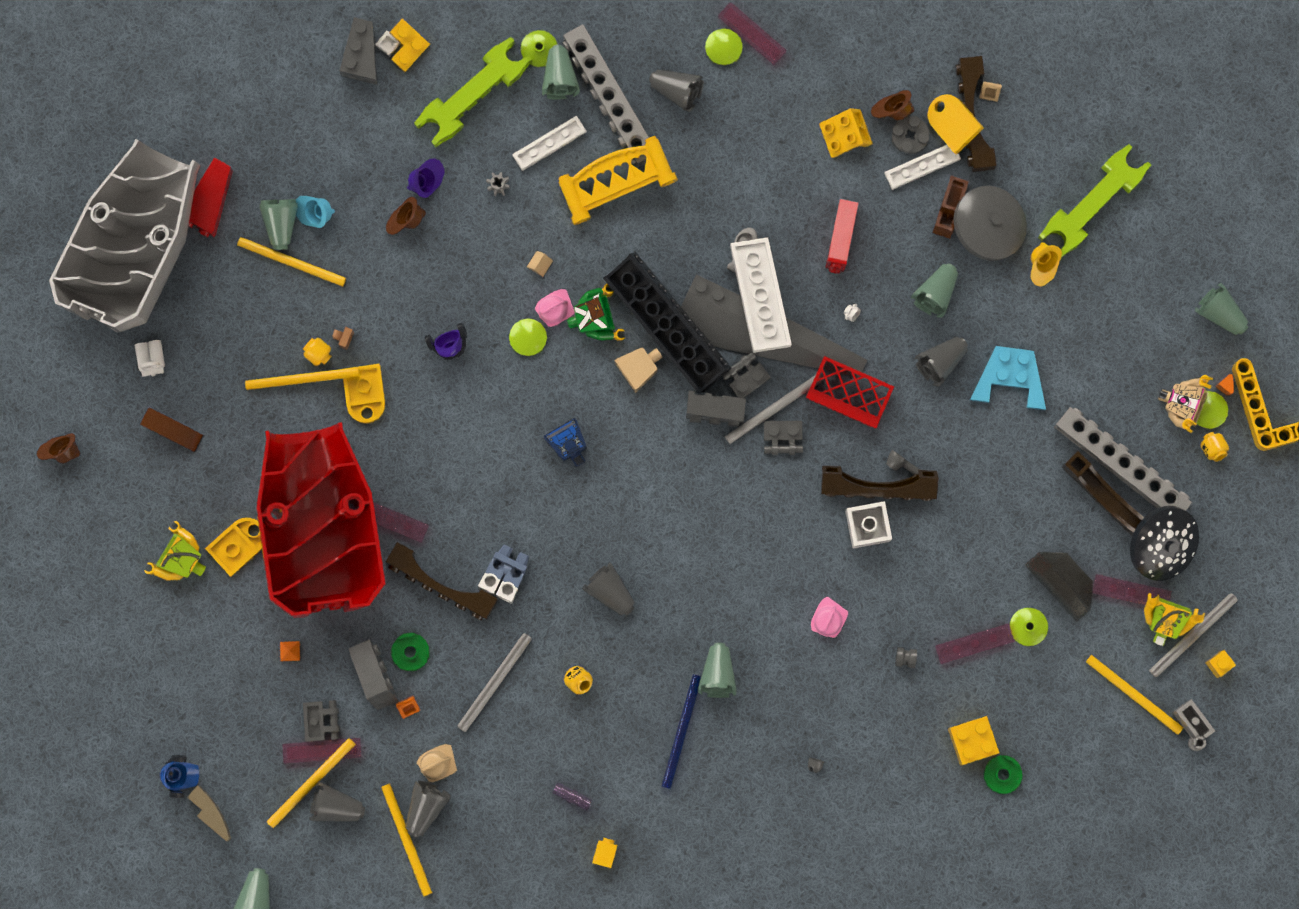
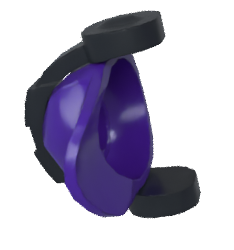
[425,323,468,360]

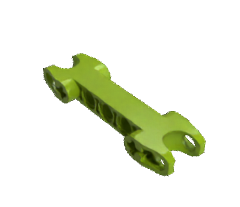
[414,37,532,148]
[1038,144,1151,258]

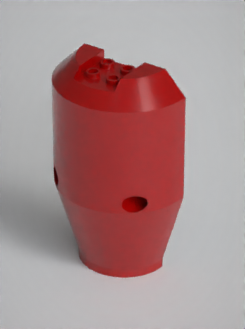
[256,422,385,618]

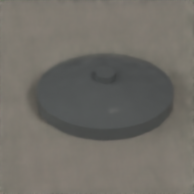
[954,186,1027,261]

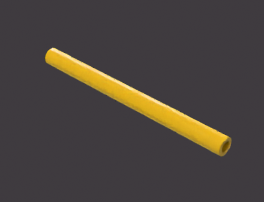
[237,237,346,287]
[245,367,360,390]
[1086,655,1184,735]
[267,738,356,828]
[381,784,432,897]

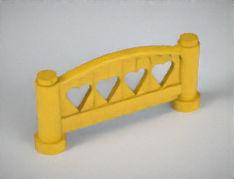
[558,136,678,225]

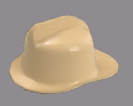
[417,744,457,782]

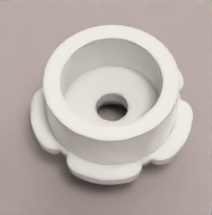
[844,304,861,322]

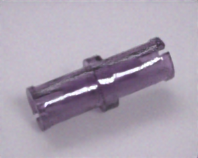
[552,782,592,811]

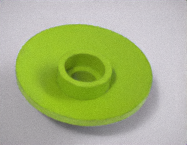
[521,30,558,67]
[1010,608,1048,646]

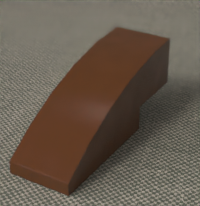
[932,176,969,239]
[140,408,203,452]

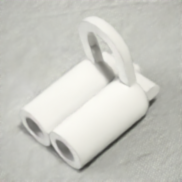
[135,340,165,377]

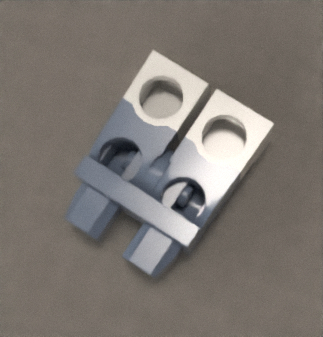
[478,545,529,604]

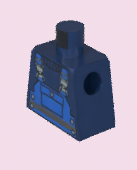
[544,418,587,467]

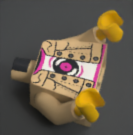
[1158,375,1213,433]

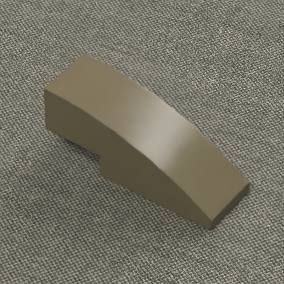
[187,785,231,842]

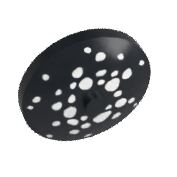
[1130,506,1199,581]

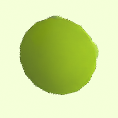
[705,29,743,65]
[509,318,547,356]
[1197,391,1228,429]

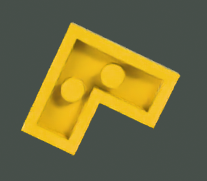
[389,18,430,72]

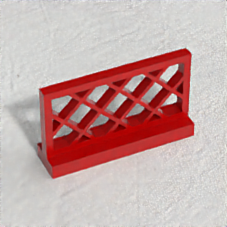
[806,356,894,429]

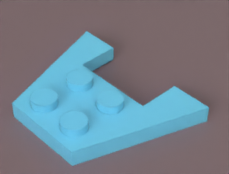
[970,346,1046,410]

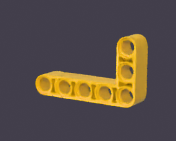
[1232,358,1299,451]

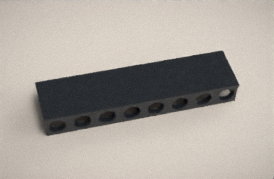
[603,252,732,394]

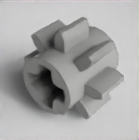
[487,172,510,196]

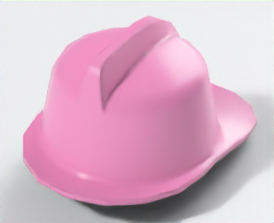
[535,289,575,327]
[811,597,848,638]

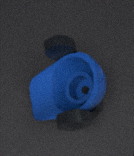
[160,755,199,798]

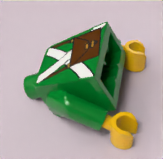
[567,284,625,341]

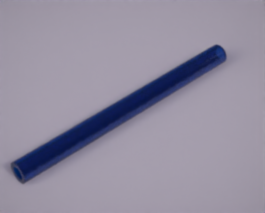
[661,674,701,789]

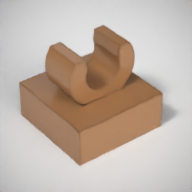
[332,327,354,350]

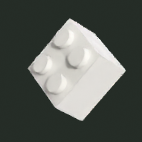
[845,501,892,548]

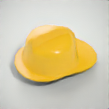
[1030,242,1062,286]

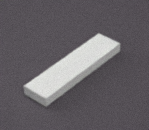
[512,116,587,171]
[884,145,961,190]

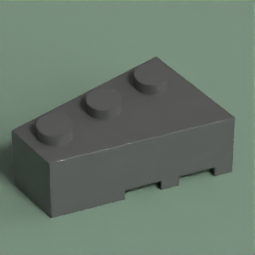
[686,390,746,427]

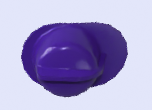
[407,158,445,198]

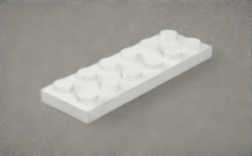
[730,238,792,353]

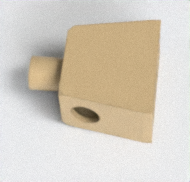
[615,347,663,393]

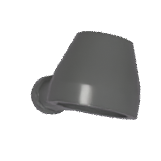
[886,450,921,475]

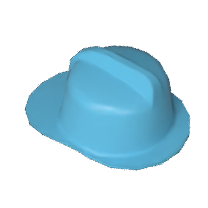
[296,196,335,228]

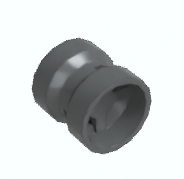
[895,647,917,669]

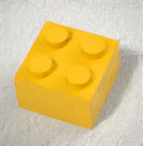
[948,716,999,766]

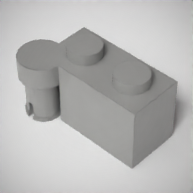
[1172,700,1215,751]

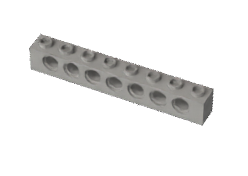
[562,24,649,167]
[1054,407,1192,511]

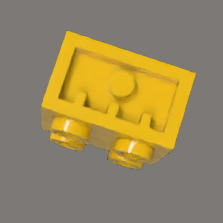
[819,108,873,158]

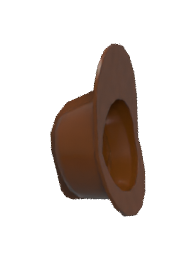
[871,90,914,120]
[386,197,426,235]
[37,433,80,464]

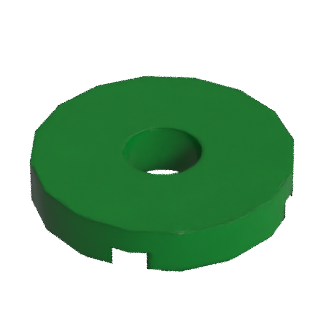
[391,633,430,671]
[984,755,1023,794]

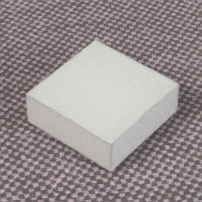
[375,31,401,57]

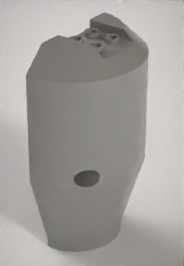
[49,139,200,333]

